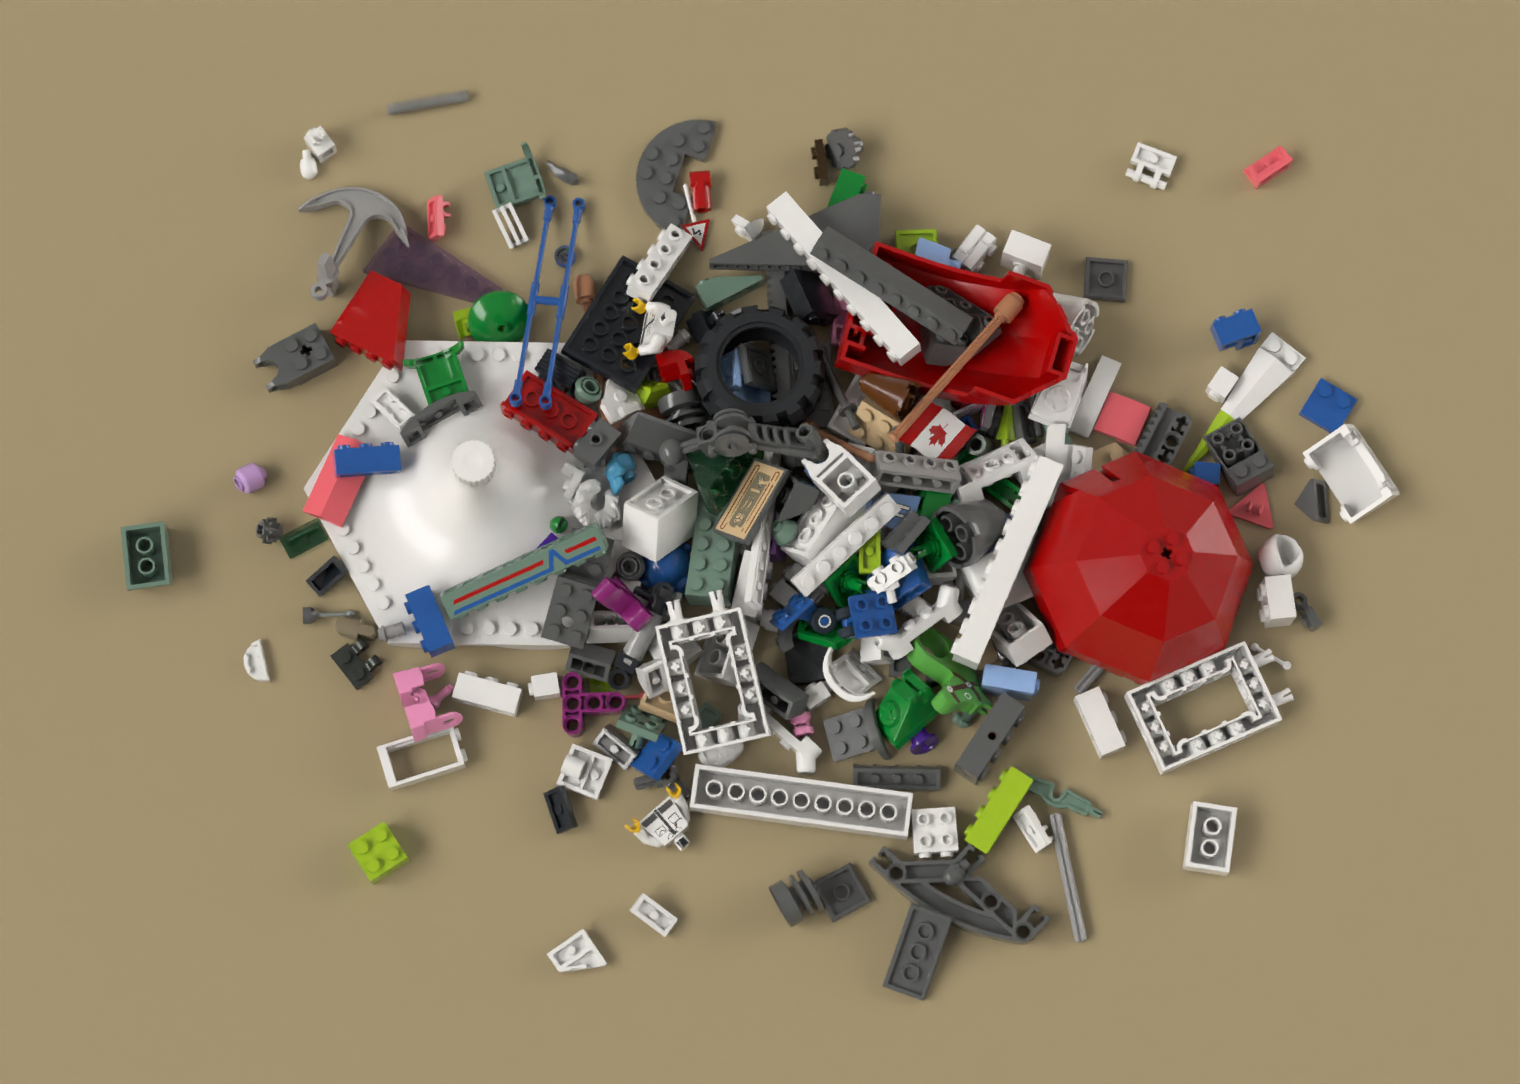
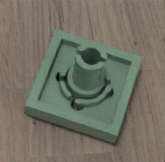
[616,704,668,749]

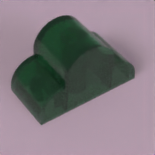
[686,436,764,516]

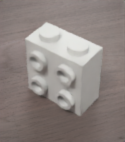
[911,807,958,859]

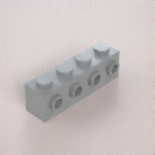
[870,450,961,494]

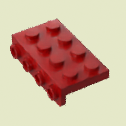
[500,370,599,454]

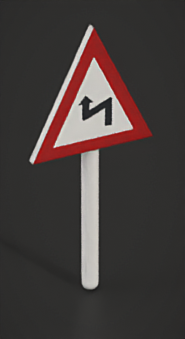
[680,184,710,253]

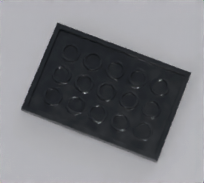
[561,255,696,394]

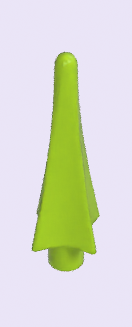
[995,405,1016,447]

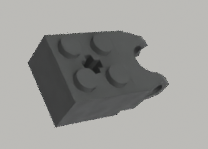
[253,323,338,393]

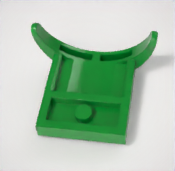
[402,341,469,406]

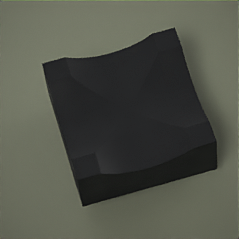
[784,640,828,686]

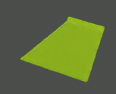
[636,379,672,410]

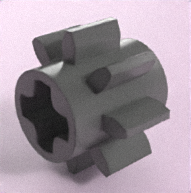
[256,517,283,544]

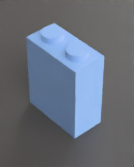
[981,664,1040,702]

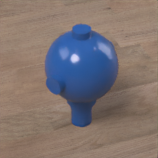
[639,541,695,606]

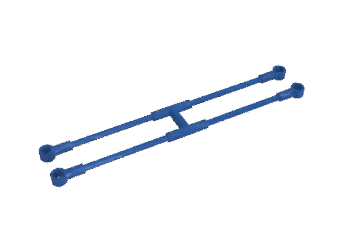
[509,195,585,410]

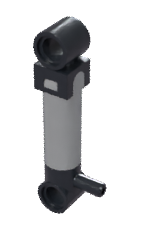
[608,582,677,690]

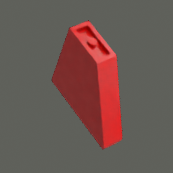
[330,270,411,372]

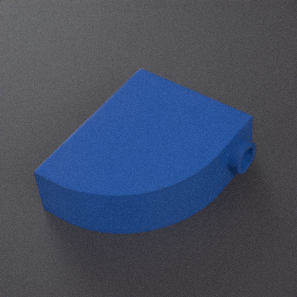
[864,543,932,611]

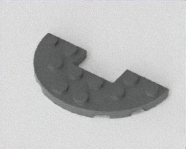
[636,120,717,230]

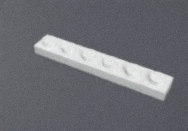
[790,493,901,597]

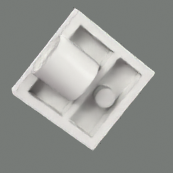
[556,744,613,800]

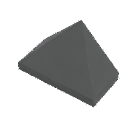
[1294,478,1329,524]

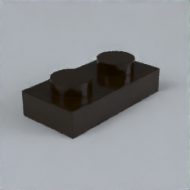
[811,139,828,186]

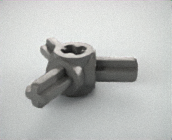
[634,756,692,800]

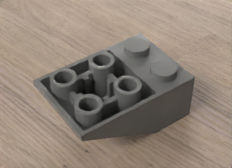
[1203,417,1274,497]

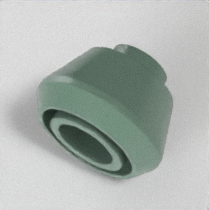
[574,376,602,404]
[771,519,799,546]

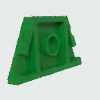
[798,608,856,650]

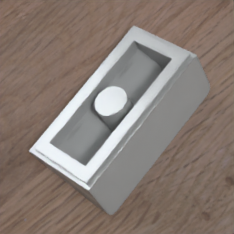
[592,724,641,771]

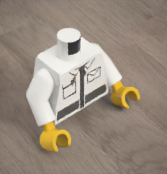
[623,298,677,360]
[625,782,691,851]

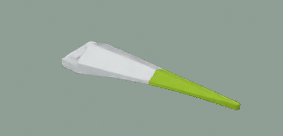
[1183,332,1306,472]

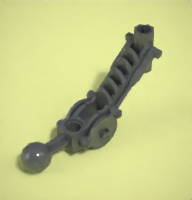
[658,408,829,466]

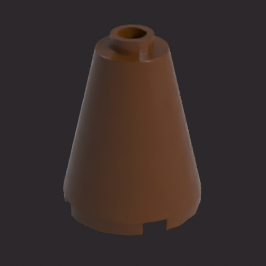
[859,372,921,422]

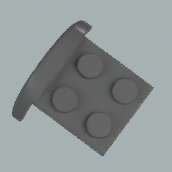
[823,698,891,763]

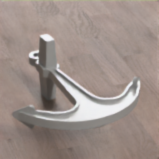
[298,187,410,301]

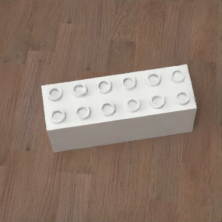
[780,442,900,575]

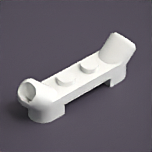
[874,584,963,660]
[738,703,822,775]

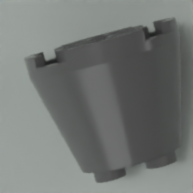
[931,499,1006,569]

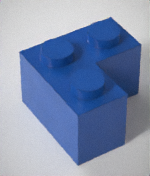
[1210,308,1262,352]

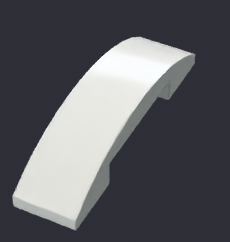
[1069,355,1122,439]

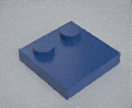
[1298,378,1358,434]
[630,734,682,782]

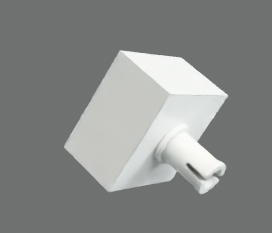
[1000,230,1051,280]

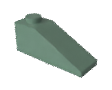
[695,275,763,311]

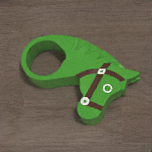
[906,627,993,716]

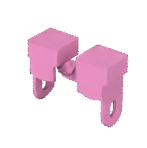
[393,663,463,742]

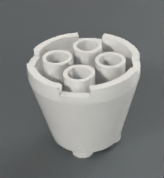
[1053,293,1099,355]

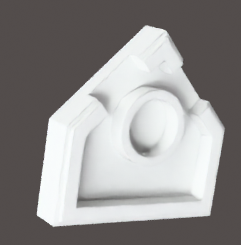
[600,379,645,425]

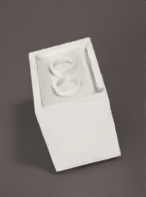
[622,476,698,562]

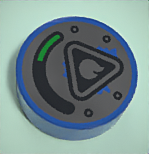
[554,246,576,268]

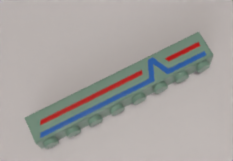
[439,521,609,620]

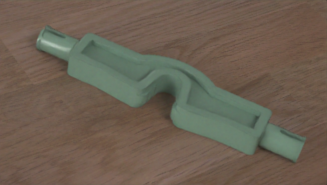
[1026,773,1103,819]

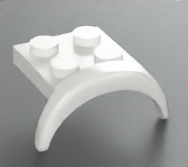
[823,647,883,702]

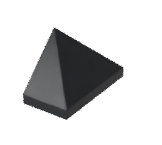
[306,555,349,597]

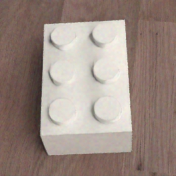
[731,550,773,624]
[991,603,1053,667]
[1182,801,1237,876]

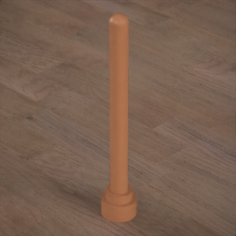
[801,420,876,463]

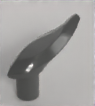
[546,160,580,185]

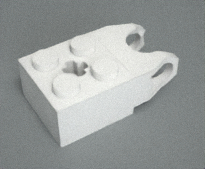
[801,438,881,518]

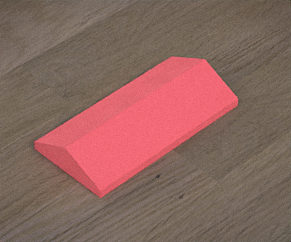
[303,434,366,528]

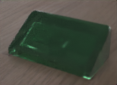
[279,518,328,559]

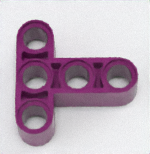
[591,576,653,632]
[562,672,628,738]

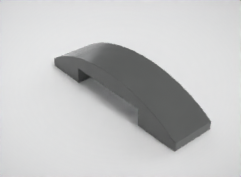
[400,391,483,448]

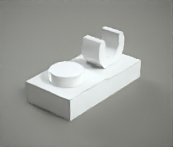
[1013,805,1054,853]
[629,893,678,937]

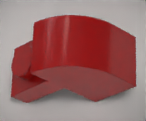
[655,350,695,391]

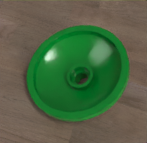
[468,291,528,342]

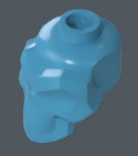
[604,452,637,495]

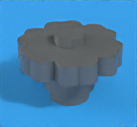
[825,127,863,170]

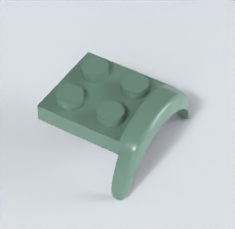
[484,142,547,210]

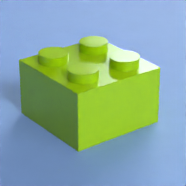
[347,821,410,885]

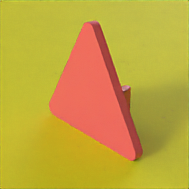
[1229,484,1273,529]

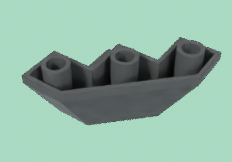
[920,285,1002,366]

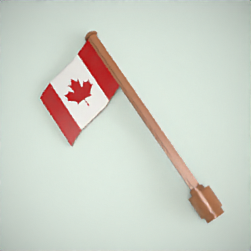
[888,292,1025,460]

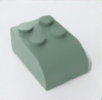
[121,521,173,591]

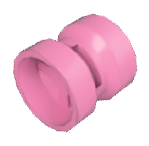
[790,712,814,738]

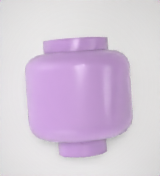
[233,463,267,494]

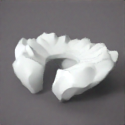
[573,479,622,530]

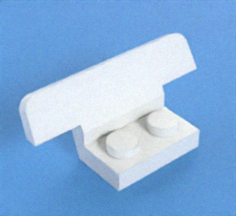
[1044,423,1093,507]

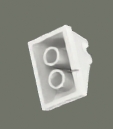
[1028,362,1088,433]

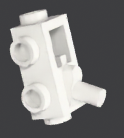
[867,552,918,604]

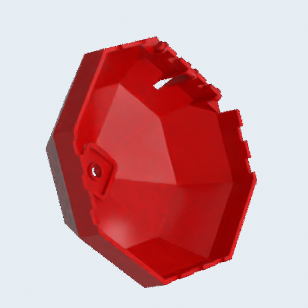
[1023,451,1254,685]

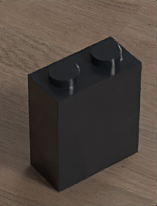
[780,269,840,327]

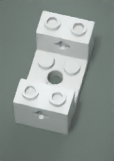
[953,438,1038,503]

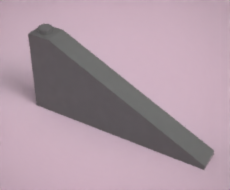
[709,191,881,272]

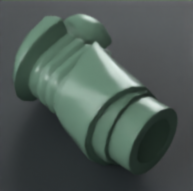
[952,712,978,728]

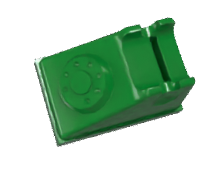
[876,668,940,750]

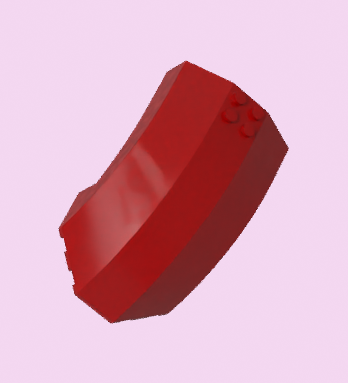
[834,241,1078,405]

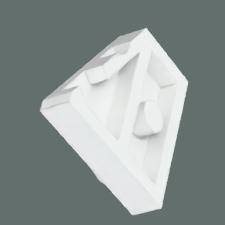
[547,929,607,973]

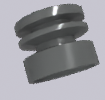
[657,388,709,432]
[769,869,824,928]

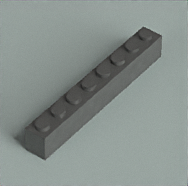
[810,226,973,346]

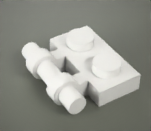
[1125,142,1177,190]

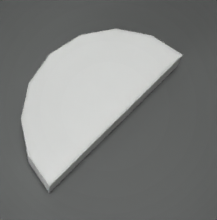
[243,639,270,682]

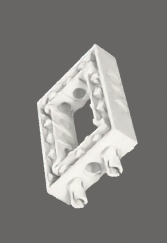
[655,589,771,755]
[1124,641,1294,775]

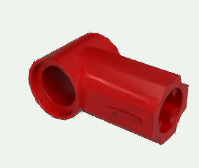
[689,170,712,213]

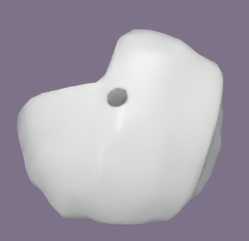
[1258,534,1304,578]

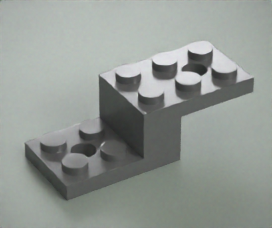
[541,528,615,649]

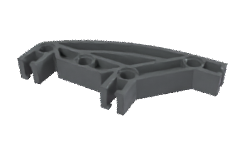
[868,843,1051,945]

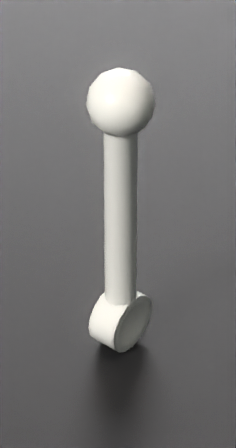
[1250,643,1291,670]

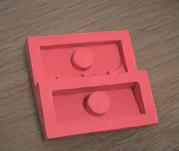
[1094,392,1152,447]

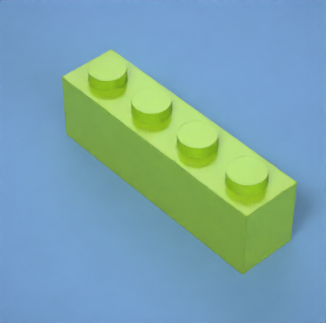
[963,766,1034,855]

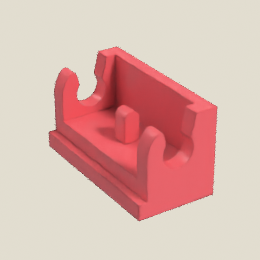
[1243,145,1293,189]

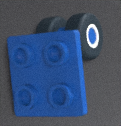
[834,591,898,640]
[769,593,837,634]

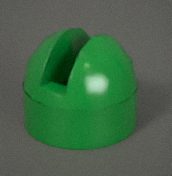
[550,516,568,534]

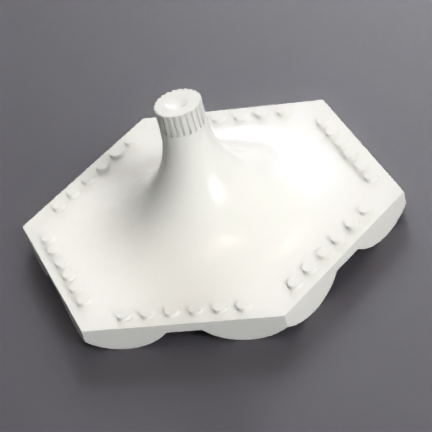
[303,340,655,650]

